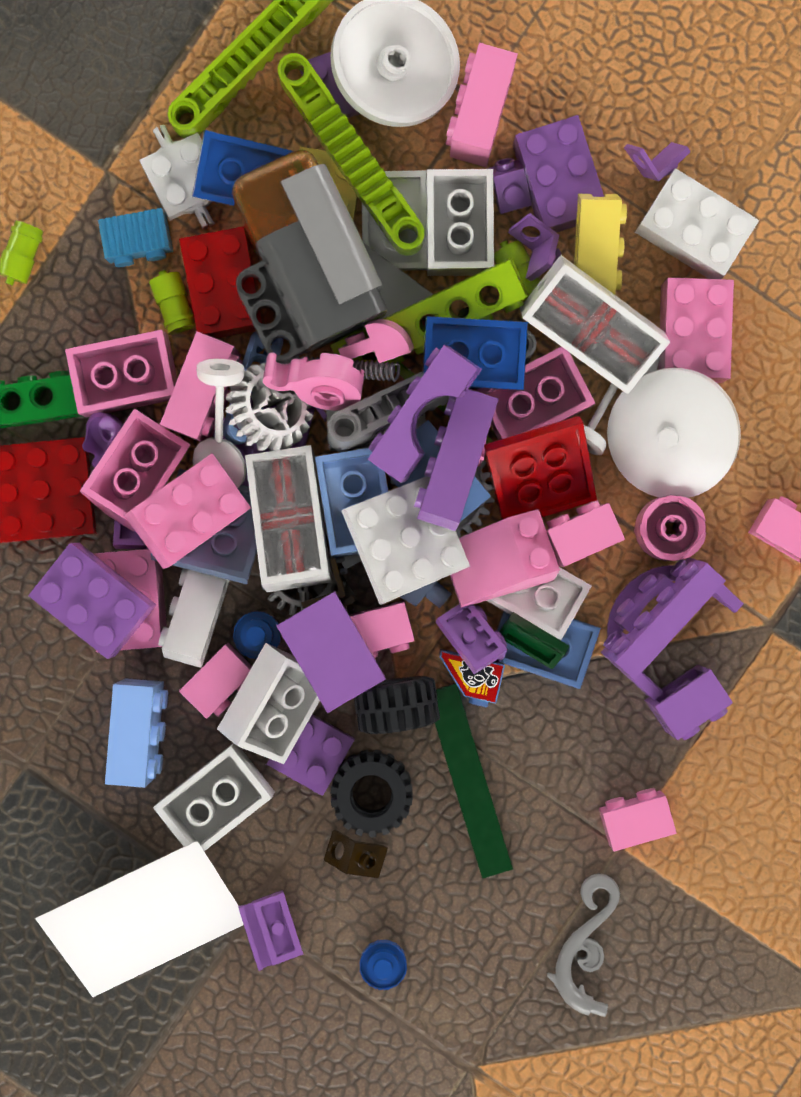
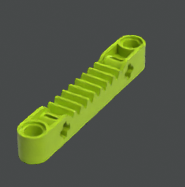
[167,0,334,138]
[278,53,424,256]

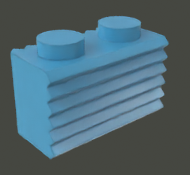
[98,208,173,267]

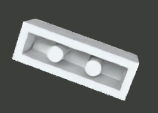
[158,568,230,668]

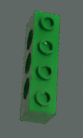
[0,371,84,429]

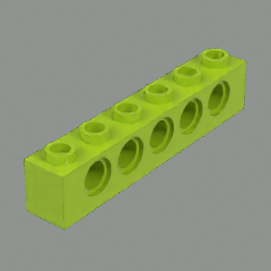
[330,257,528,379]

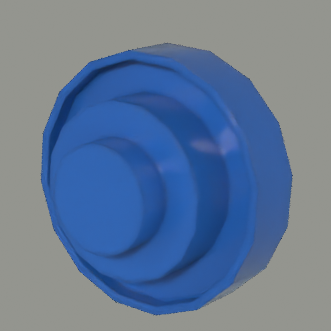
[233,611,281,659]
[360,940,407,990]

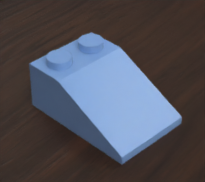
[315,448,388,558]

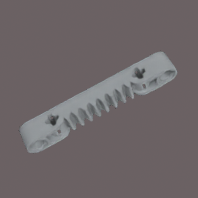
[327,330,537,452]

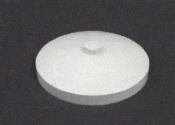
[330,0,460,127]
[607,368,741,498]

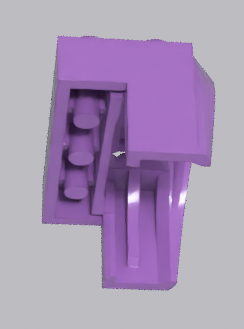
[600,557,744,701]

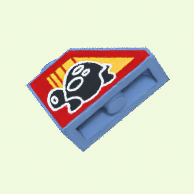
[439,649,505,707]

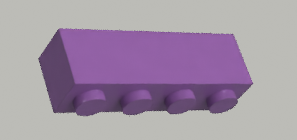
[414,389,499,531]

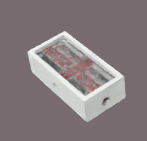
[520,255,670,394]
[245,445,333,592]

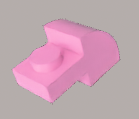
[338,319,414,363]

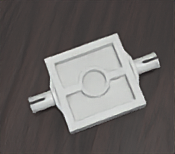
[140,125,215,230]

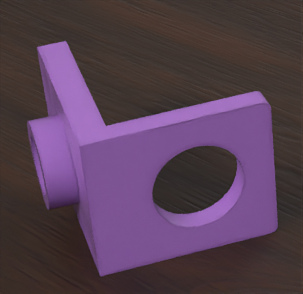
[624,142,691,181]
[508,213,559,281]

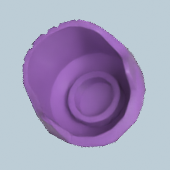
[82,412,124,468]

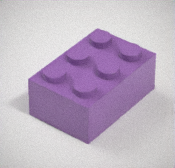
[513,115,604,233]
[28,543,156,659]

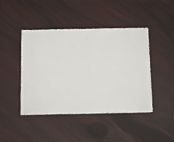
[35,841,243,997]

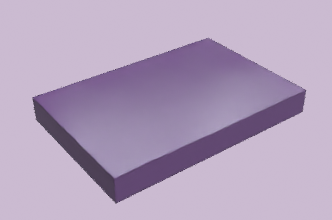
[276,591,386,713]

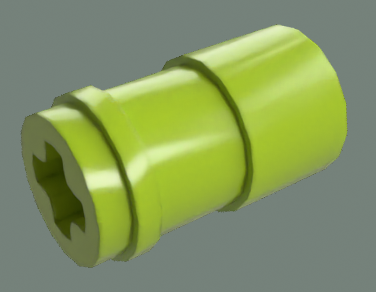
[0,221,43,286]
[494,240,541,303]
[149,270,196,335]

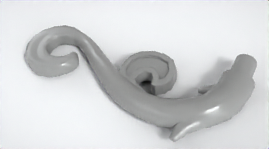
[547,873,620,1017]

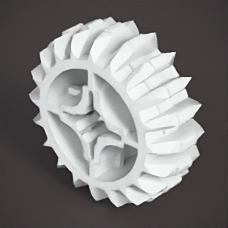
[225,363,313,451]

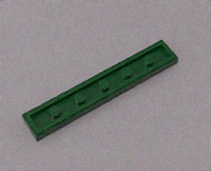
[435,683,513,879]

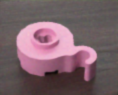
[263,353,364,411]

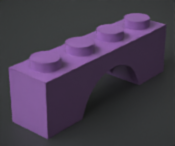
[367,345,482,483]

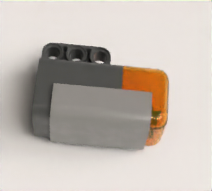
[232,150,388,363]

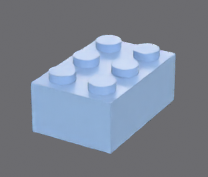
[105,678,168,788]

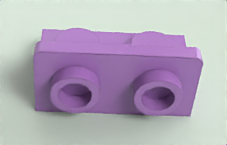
[436,604,508,674]

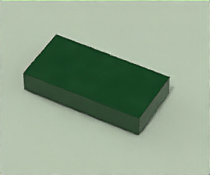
[499,612,569,669]

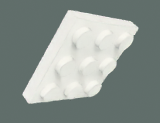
[341,476,470,604]

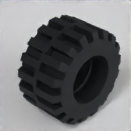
[354,676,440,734]
[330,750,413,837]

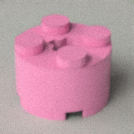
[634,495,706,561]

